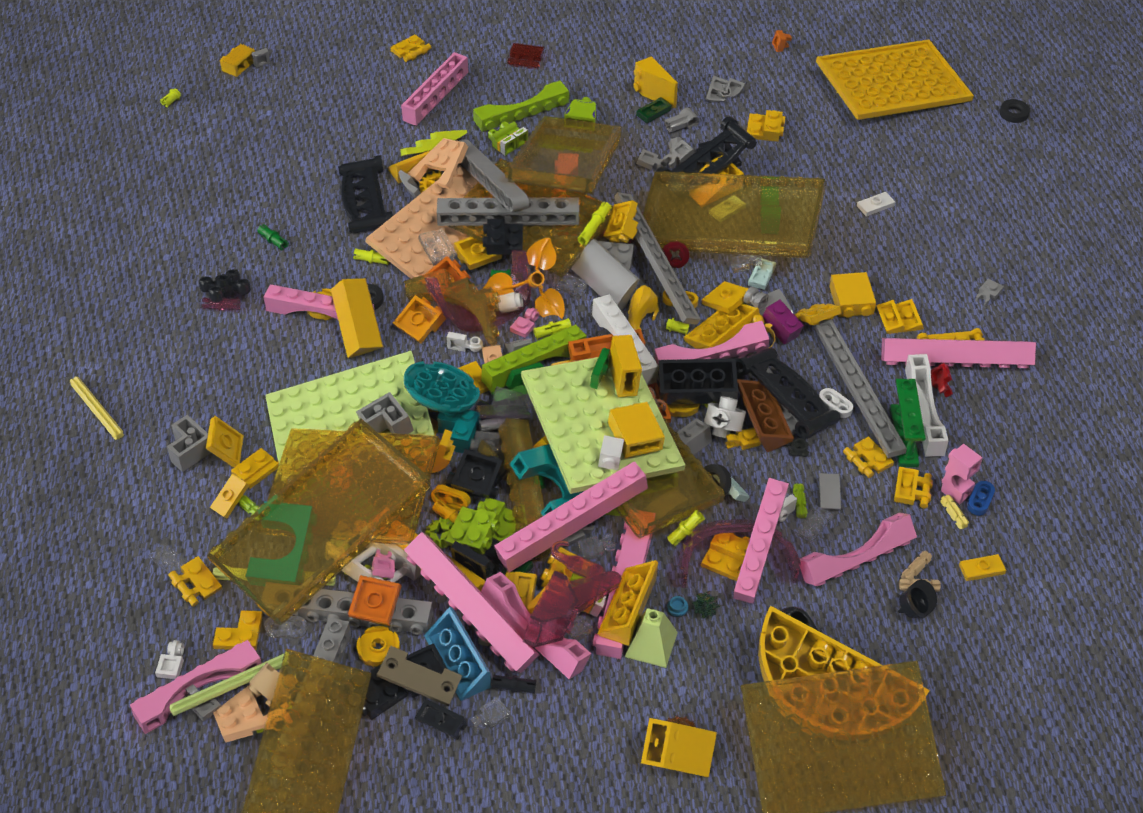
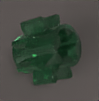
[692,591,720,618]

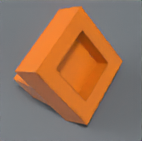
[772,30,792,52]

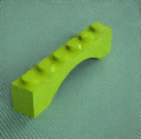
[473,80,569,132]
[481,325,587,393]

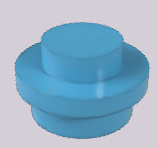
[667,596,688,617]

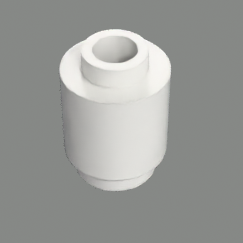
[495,292,523,314]

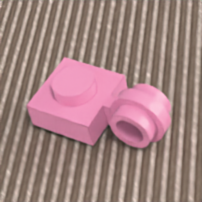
[510,308,539,338]

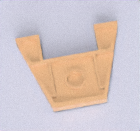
[407,138,468,189]
[213,684,293,743]

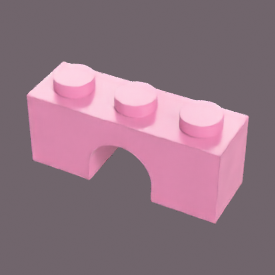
[941,444,983,505]

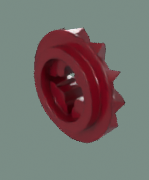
[662,240,690,268]

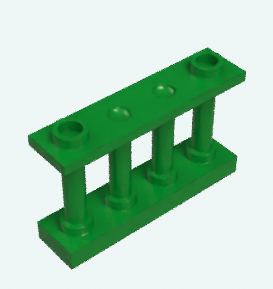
[890,379,926,467]

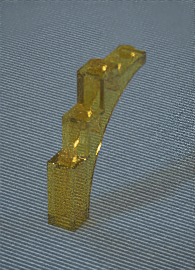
[404,268,501,346]

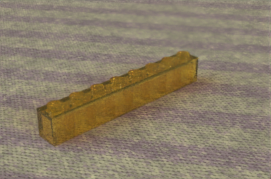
[498,418,552,561]

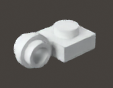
[447,332,483,352]
[155,640,184,679]

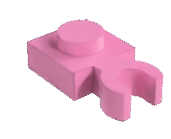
[372,549,395,579]

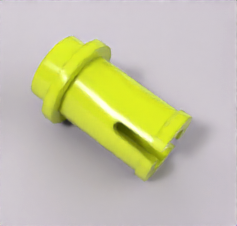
[160,89,181,108]
[666,318,690,335]

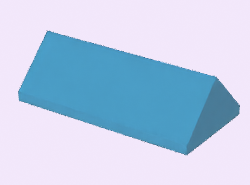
[424,607,491,701]

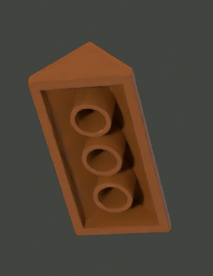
[737,379,794,452]

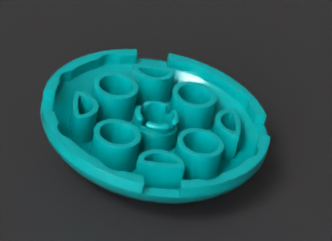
[403,361,480,413]

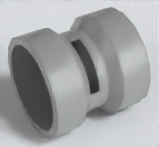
[743,287,769,311]

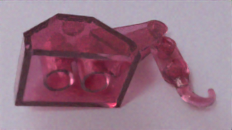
[523,541,621,647]

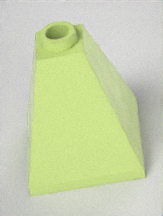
[625,608,678,668]

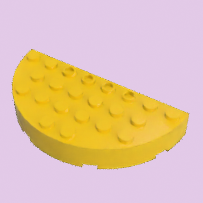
[758,606,930,741]

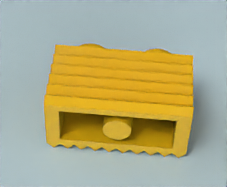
[220,43,255,77]

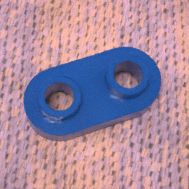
[967,481,995,516]

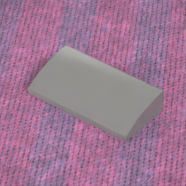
[571,239,640,310]

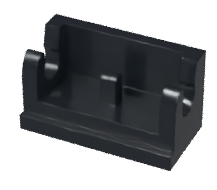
[415,699,467,740]

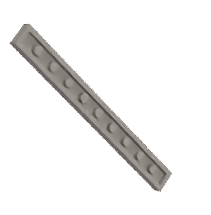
[614,192,701,325]
[814,319,907,458]

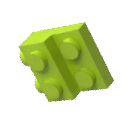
[477,498,524,541]
[445,506,500,554]

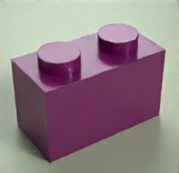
[763,299,804,344]

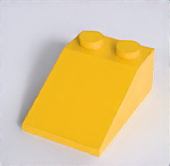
[633,56,678,108]

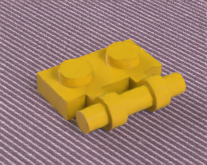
[390,34,432,62]
[794,303,841,325]
[843,436,894,478]
[894,467,933,509]
[168,556,222,607]

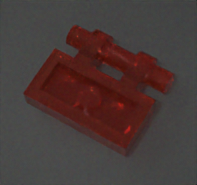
[507,43,544,69]

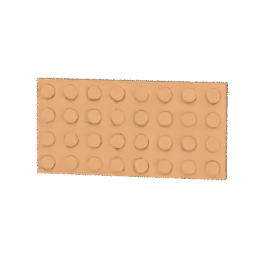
[365,164,495,284]

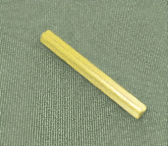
[70,377,124,440]

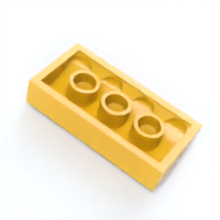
[683,303,760,349]

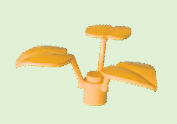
[483,238,565,319]

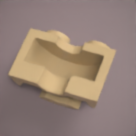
[249,663,299,711]

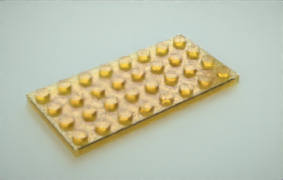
[241,649,371,813]

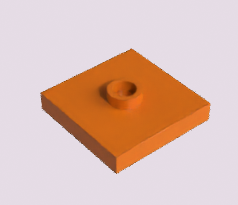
[348,575,402,626]

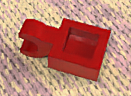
[931,363,953,398]

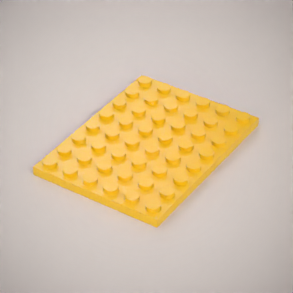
[816,39,974,120]

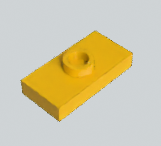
[210,474,249,518]
[959,554,1006,581]

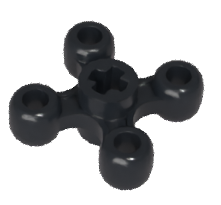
[199,269,251,302]

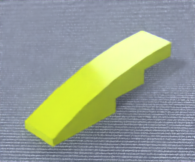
[400,130,467,156]

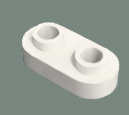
[819,388,853,418]

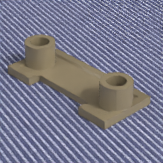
[377,646,462,706]

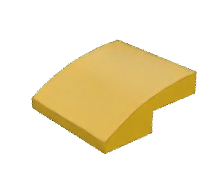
[876,299,924,334]

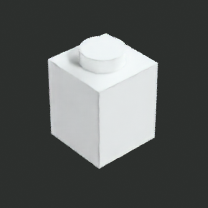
[598,435,624,470]

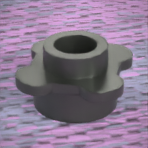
[789,438,809,457]

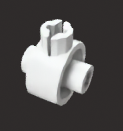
[704,396,746,438]

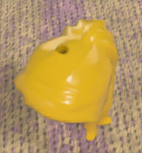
[628,285,659,330]

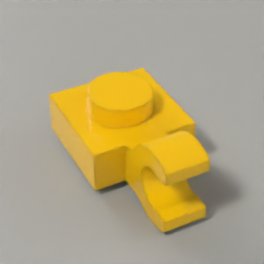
[725,428,761,450]

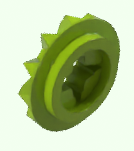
[425,517,454,549]

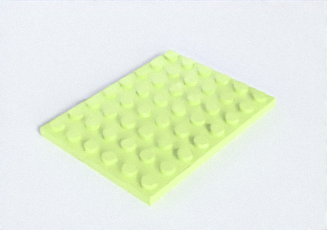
[265,351,436,485]
[521,357,686,494]

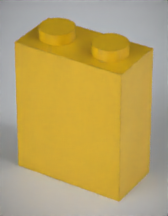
[829,272,876,318]
[608,335,642,397]
[608,402,665,458]

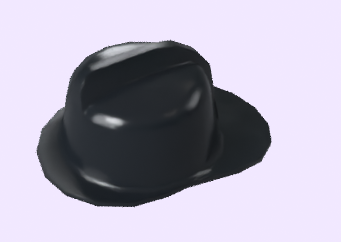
[898,579,937,619]

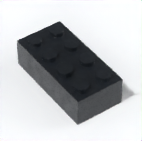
[658,358,738,405]

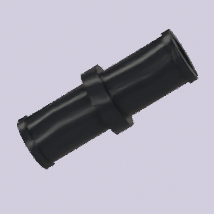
[492,674,537,694]

